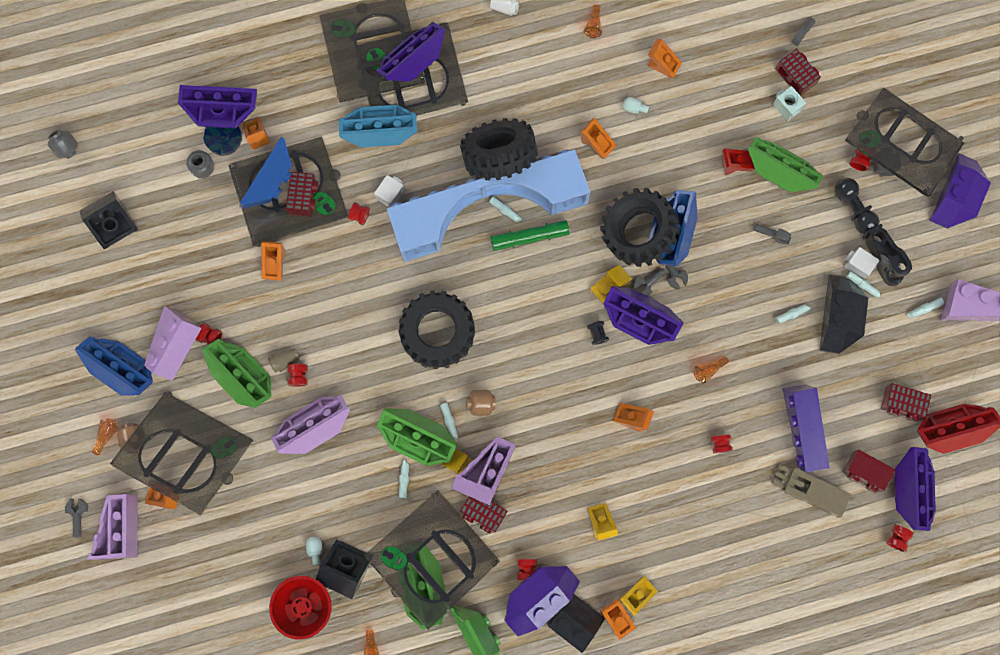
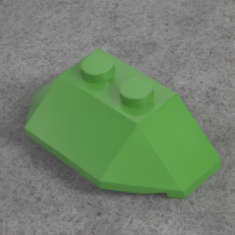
[748,137,823,192]
[202,339,271,408]
[377,408,457,466]
[397,542,449,630]
[448,604,501,655]

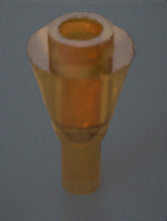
[584,5,602,39]
[693,356,729,383]
[92,418,119,456]
[364,629,380,655]

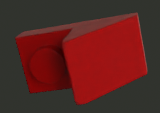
[721,148,755,175]

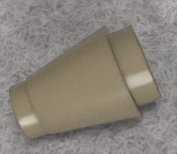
[268,348,299,373]

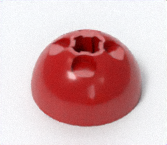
[269,576,332,640]

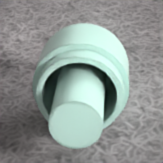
[622,97,650,114]
[306,536,323,566]

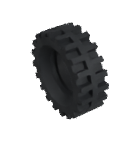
[460,118,538,181]
[600,188,680,267]
[398,290,475,369]

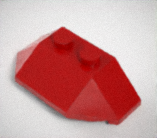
[917,404,1000,454]

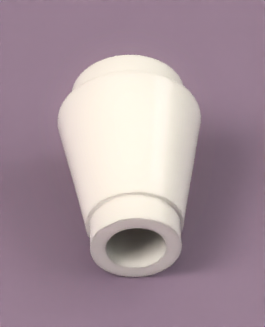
[490,0,519,16]

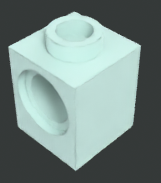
[773,86,806,121]

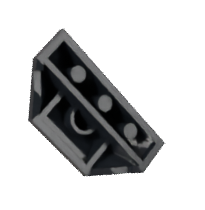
[819,274,868,354]

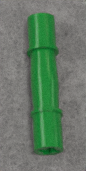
[490,220,570,251]

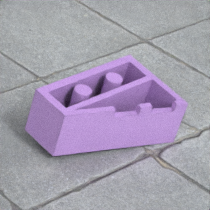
[940,279,1000,321]
[144,306,201,380]
[452,437,516,505]
[87,494,138,560]

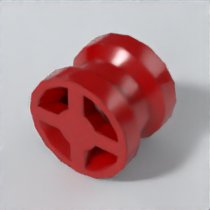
[348,202,370,225]
[710,434,733,454]

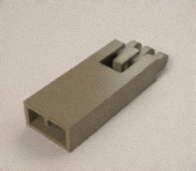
[771,464,851,518]

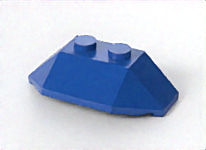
[239,137,292,209]
[648,190,698,266]
[75,336,153,396]

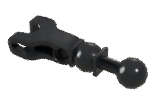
[834,177,912,286]

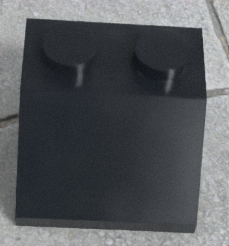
[80,191,138,249]
[316,539,373,599]
[548,594,605,653]

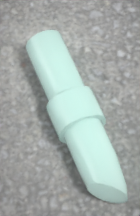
[489,196,522,222]
[846,271,880,298]
[907,298,944,318]
[775,305,811,324]
[440,403,458,440]
[398,459,409,499]

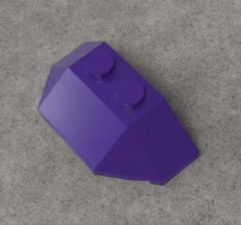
[376,22,445,82]
[178,85,257,128]
[930,153,991,229]
[603,286,684,345]
[894,447,936,531]
[504,566,580,636]

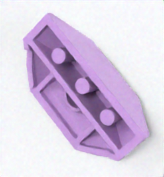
[271,395,350,454]

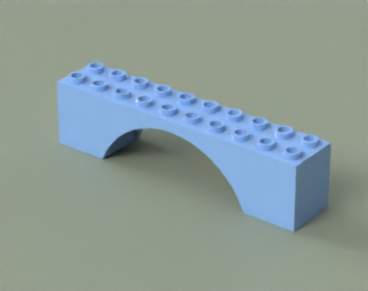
[387,149,590,262]

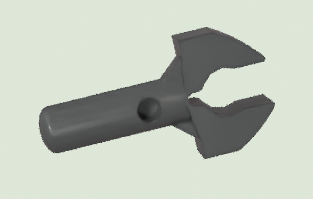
[791,18,816,46]
[754,224,791,244]
[665,265,688,290]
[633,268,666,296]
[65,498,88,538]

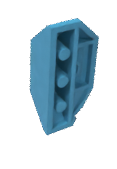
[339,105,417,148]

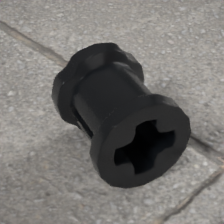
[587,321,609,345]

